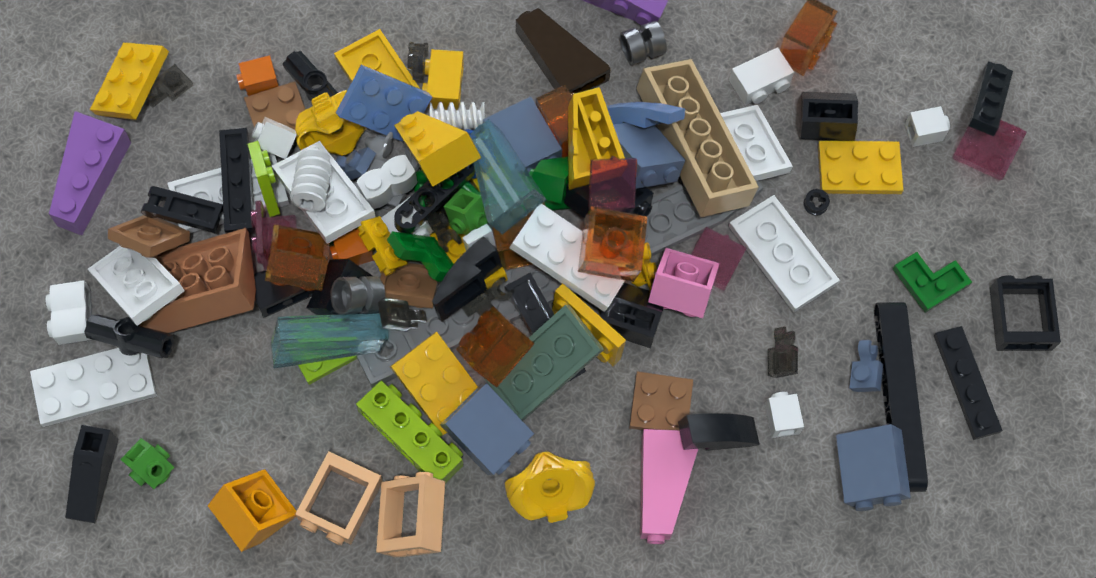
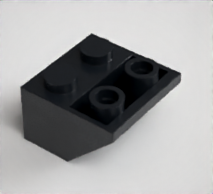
[801,92,858,141]
[306,259,377,333]
[600,283,664,349]

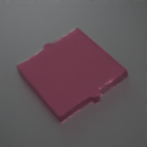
[589,156,637,211]
[691,227,747,291]

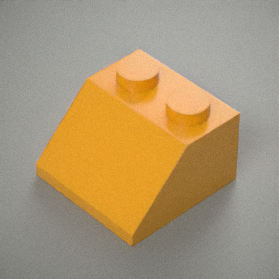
[207,469,297,552]

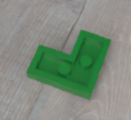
[387,231,454,282]
[893,252,972,313]

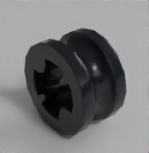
[804,189,830,216]

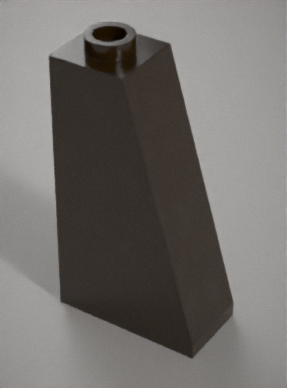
[516,8,611,104]

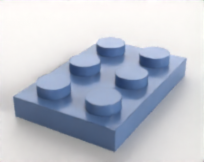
[336,65,432,142]

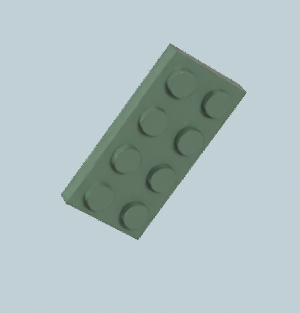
[484,305,604,421]

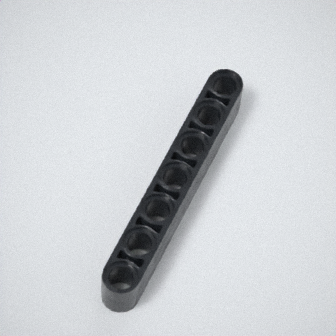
[874,302,928,492]

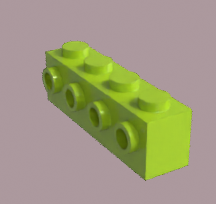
[356,381,463,484]

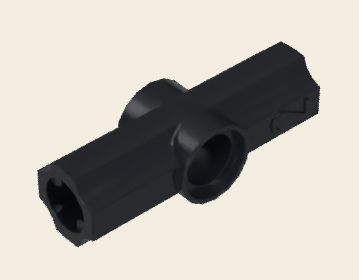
[283,51,338,101]
[84,315,174,358]

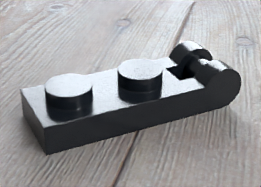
[141,186,223,233]

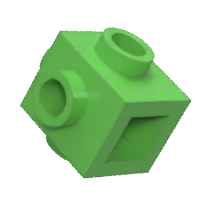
[444,188,491,235]
[120,438,175,489]

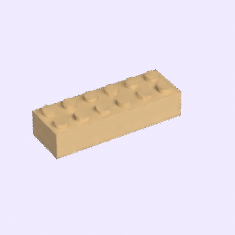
[636,59,759,217]

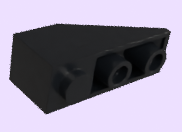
[65,425,119,524]

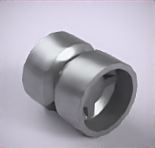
[620,21,667,65]
[331,276,385,314]

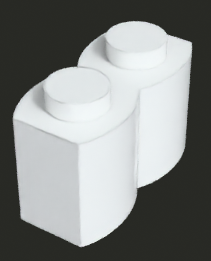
[356,155,417,209]
[46,280,92,345]

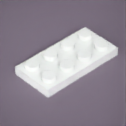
[272,141,376,244]
[168,153,290,233]
[728,195,840,313]
[509,203,634,312]
[88,246,185,326]
[30,348,157,427]

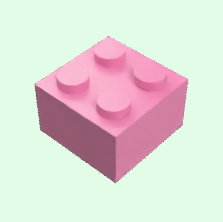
[648,248,720,318]

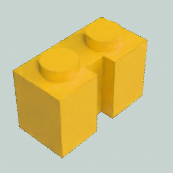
[422,49,464,110]

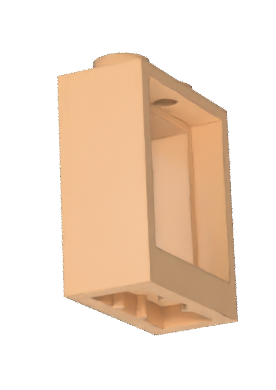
[295,451,383,546]
[376,472,445,557]

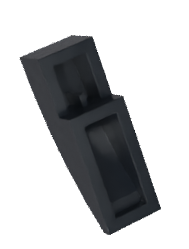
[432,237,503,322]
[678,413,760,451]

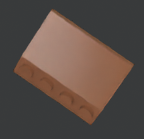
[140,228,256,333]

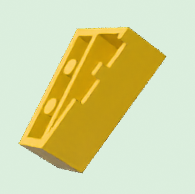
[568,87,627,190]
[394,111,481,186]

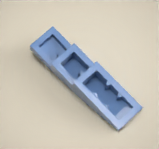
[607,102,685,128]

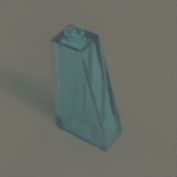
[469,119,547,234]
[271,313,389,368]

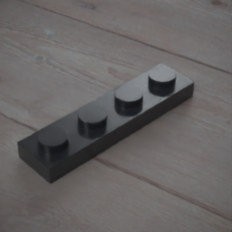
[968,61,1013,136]
[219,128,254,233]
[504,272,586,382]
[934,326,1003,440]

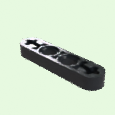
[394,161,478,234]

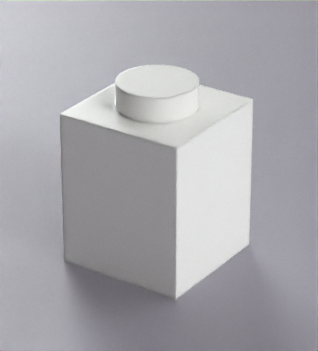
[905,106,950,147]
[252,117,297,159]
[765,392,804,438]

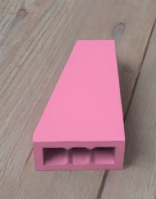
[640,429,698,544]

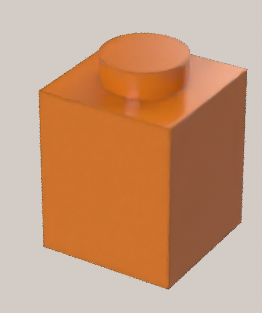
[236,55,279,96]
[330,228,374,265]

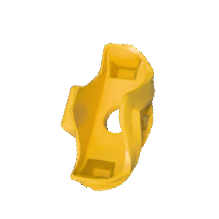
[295,90,367,156]
[505,452,595,523]

